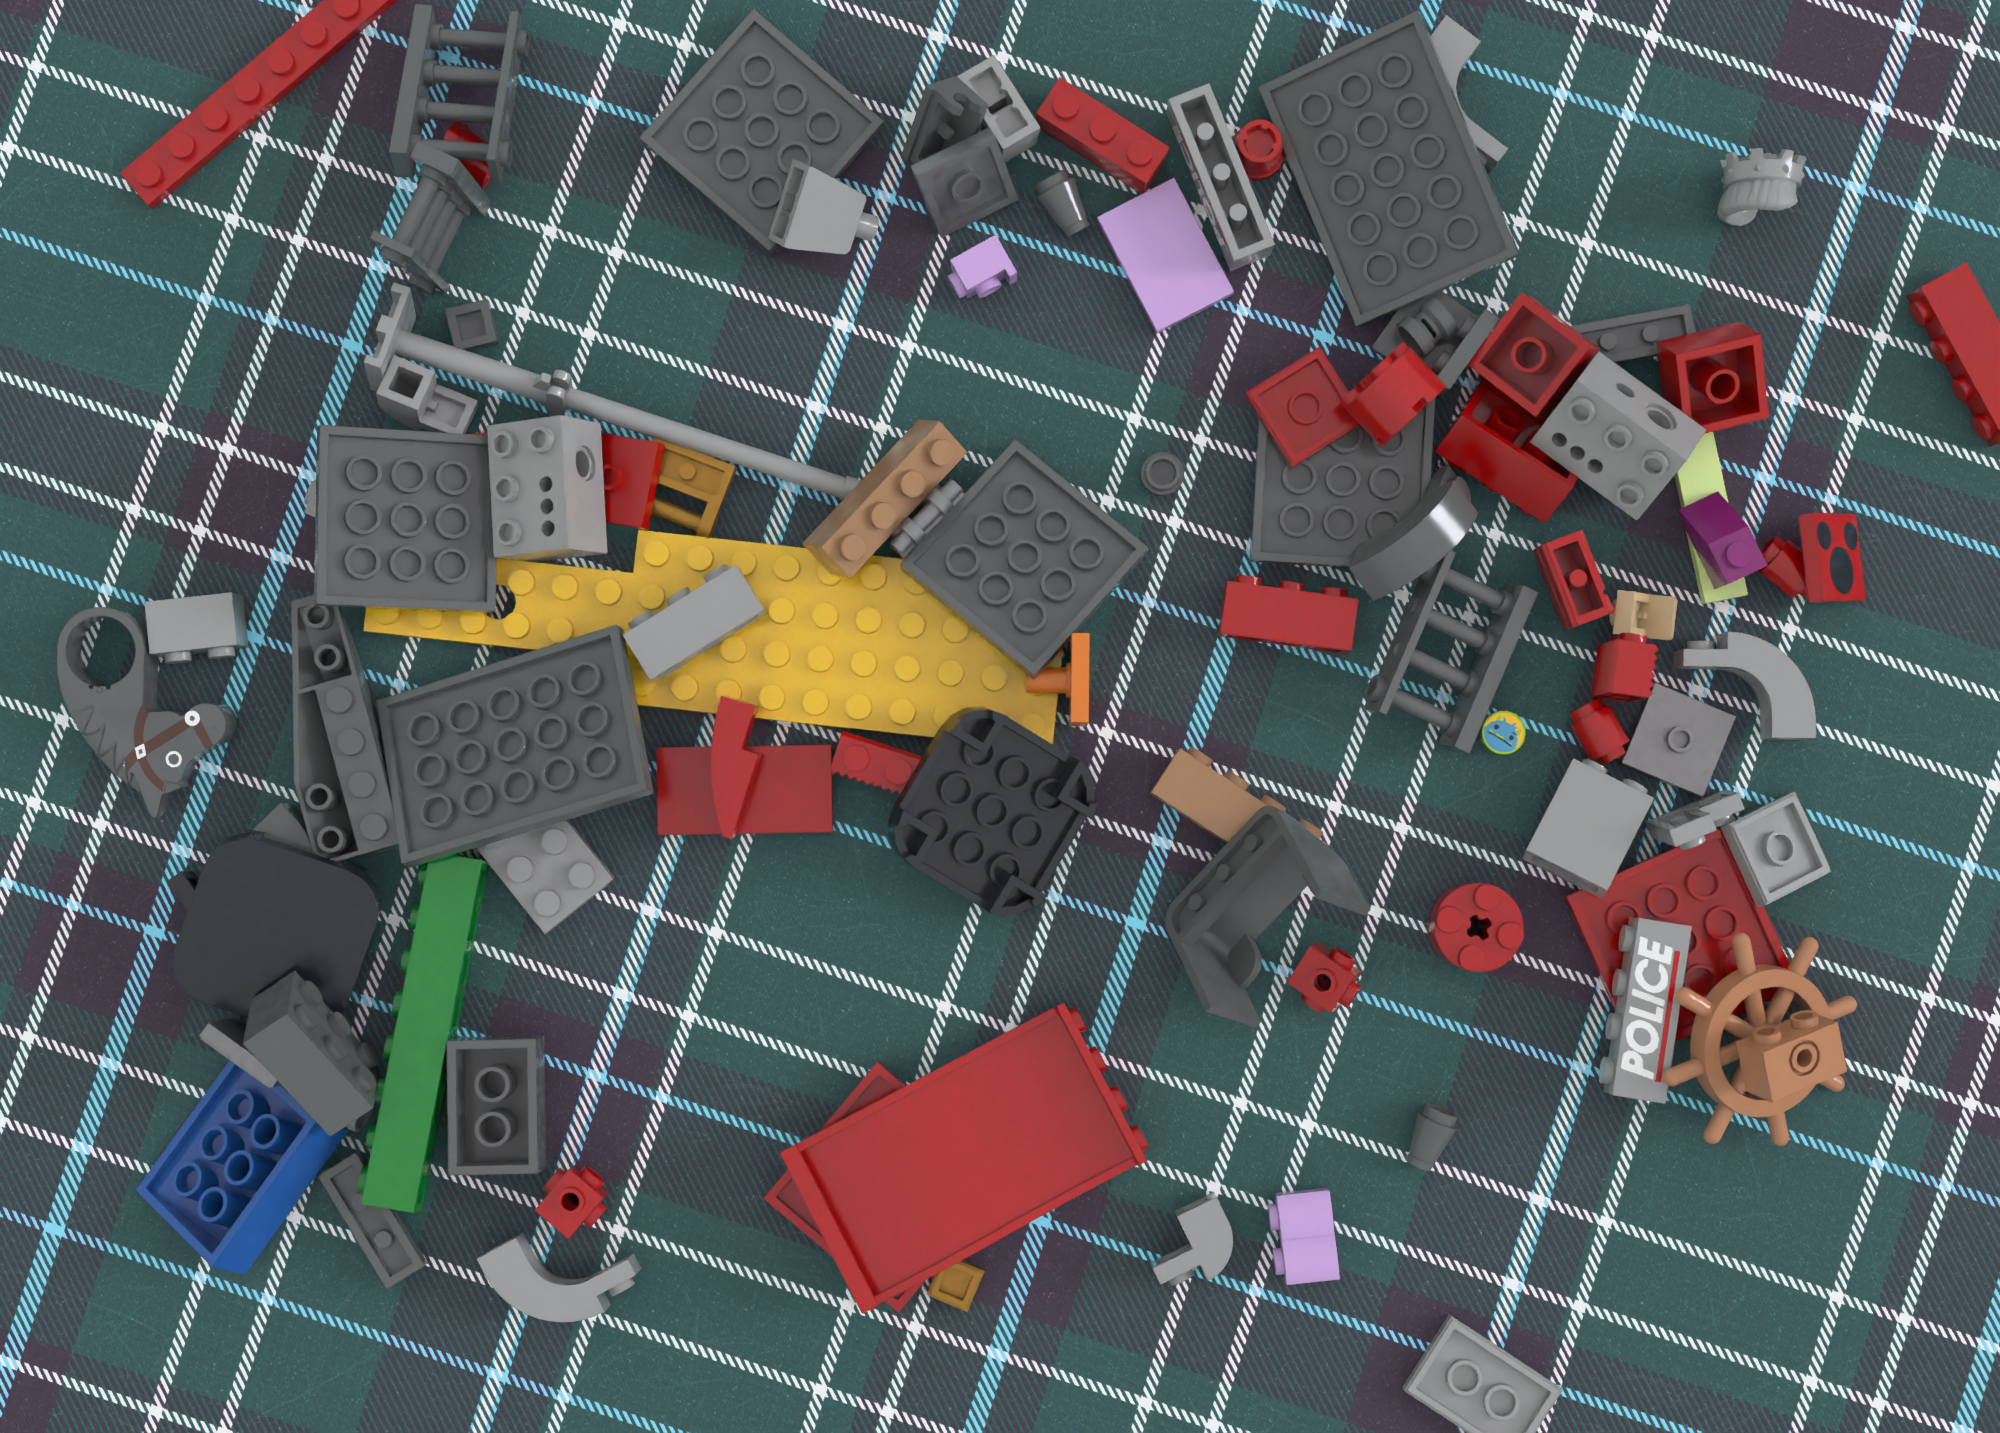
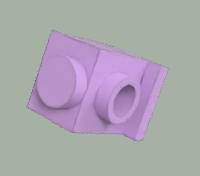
[947,235,1017,299]

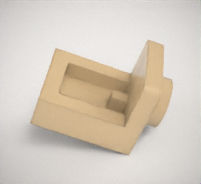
[1610,590,1678,640]

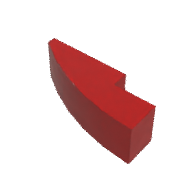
[711,696,762,839]

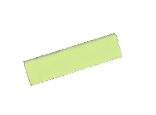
[1674,432,1748,605]

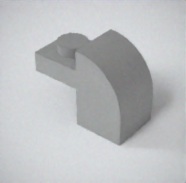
[376,355,478,434]
[1150,1192,1233,1286]

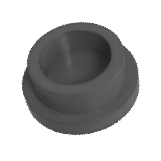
[1141,452,1184,496]

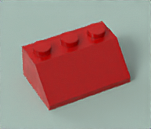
[1435,377,1578,524]

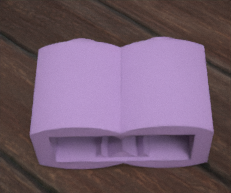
[1267,1187,1340,1285]

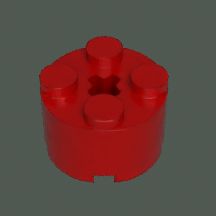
[1340,342,1446,446]
[1427,883,1524,972]

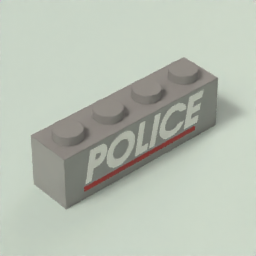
[1166,83,1275,271]
[1599,917,1692,1104]

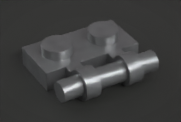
[890,479,965,559]

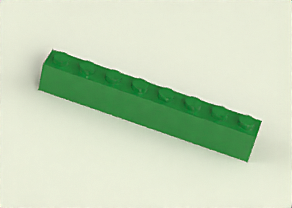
[357,855,489,1213]

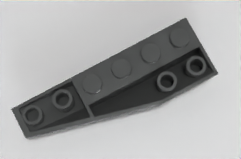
[291,595,399,863]

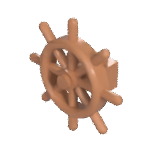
[1663,933,1857,1146]

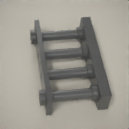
[389,4,530,184]
[370,140,492,294]
[1363,550,1538,754]

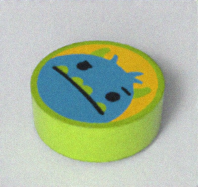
[1479,711,1526,755]

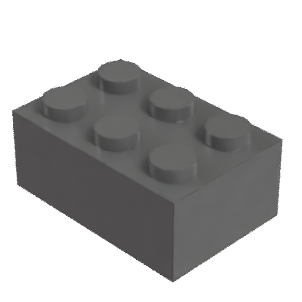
[243,971,379,1136]
[447,1036,546,1176]

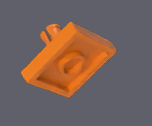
[1026,633,1090,727]

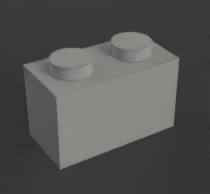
[144,592,249,664]

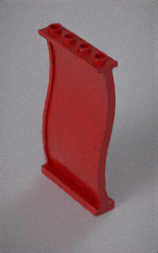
[780,1003,1149,1314]

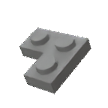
[1645,789,1745,850]

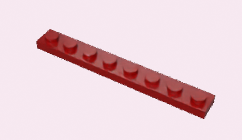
[120,0,398,209]

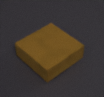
[927,1260,985,1312]

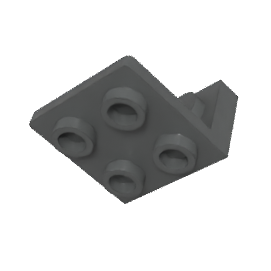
[1372,291,1500,398]

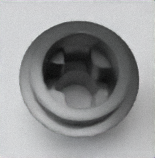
[1035,169,1090,238]
[1406,1102,1459,1171]

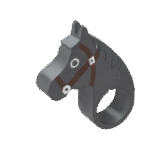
[57,607,237,818]

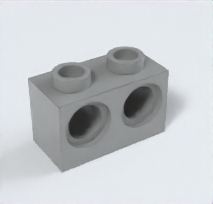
[957,55,1040,162]

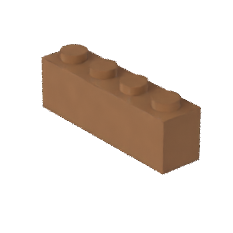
[802,419,968,578]
[1149,746,1328,846]

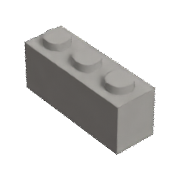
[623,564,767,683]

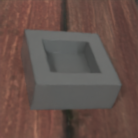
[445,299,500,351]

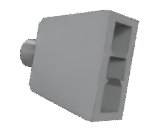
[768,159,879,255]

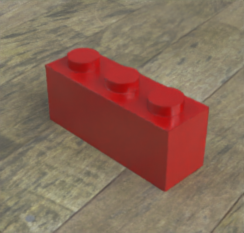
[1036,77,1170,194]
[1217,575,1358,654]

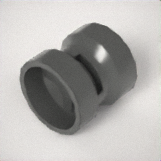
[1396,297,1458,359]

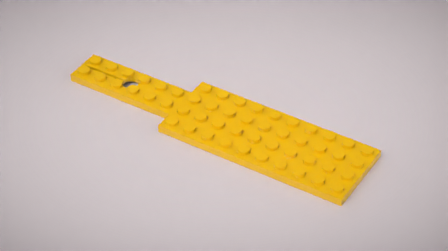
[363,530,1063,745]

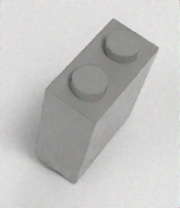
[1523,758,1654,899]

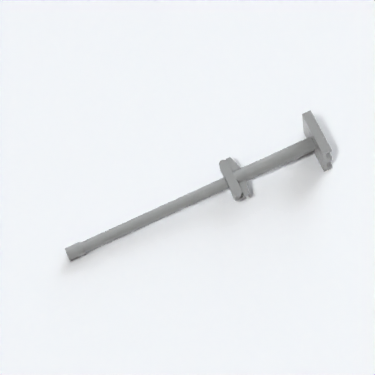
[364,282,861,501]

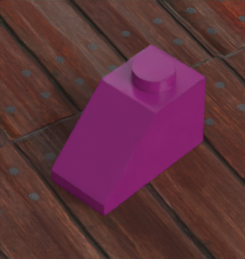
[1677,491,1768,589]

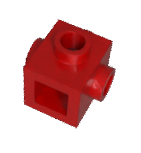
[1286,942,1362,1013]
[535,1164,609,1239]

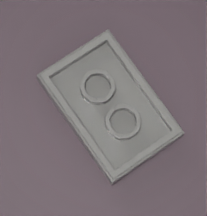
[1402,1314,1563,1433]

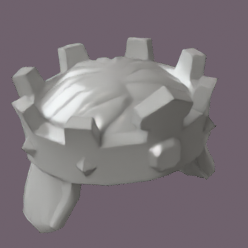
[1717,148,1807,226]

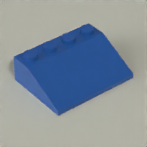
[136,1060,349,1275]

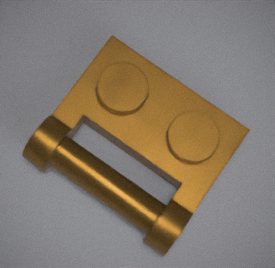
[651,437,737,539]

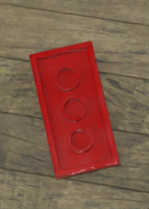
[657,745,833,835]

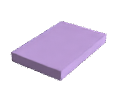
[1097,178,1234,334]

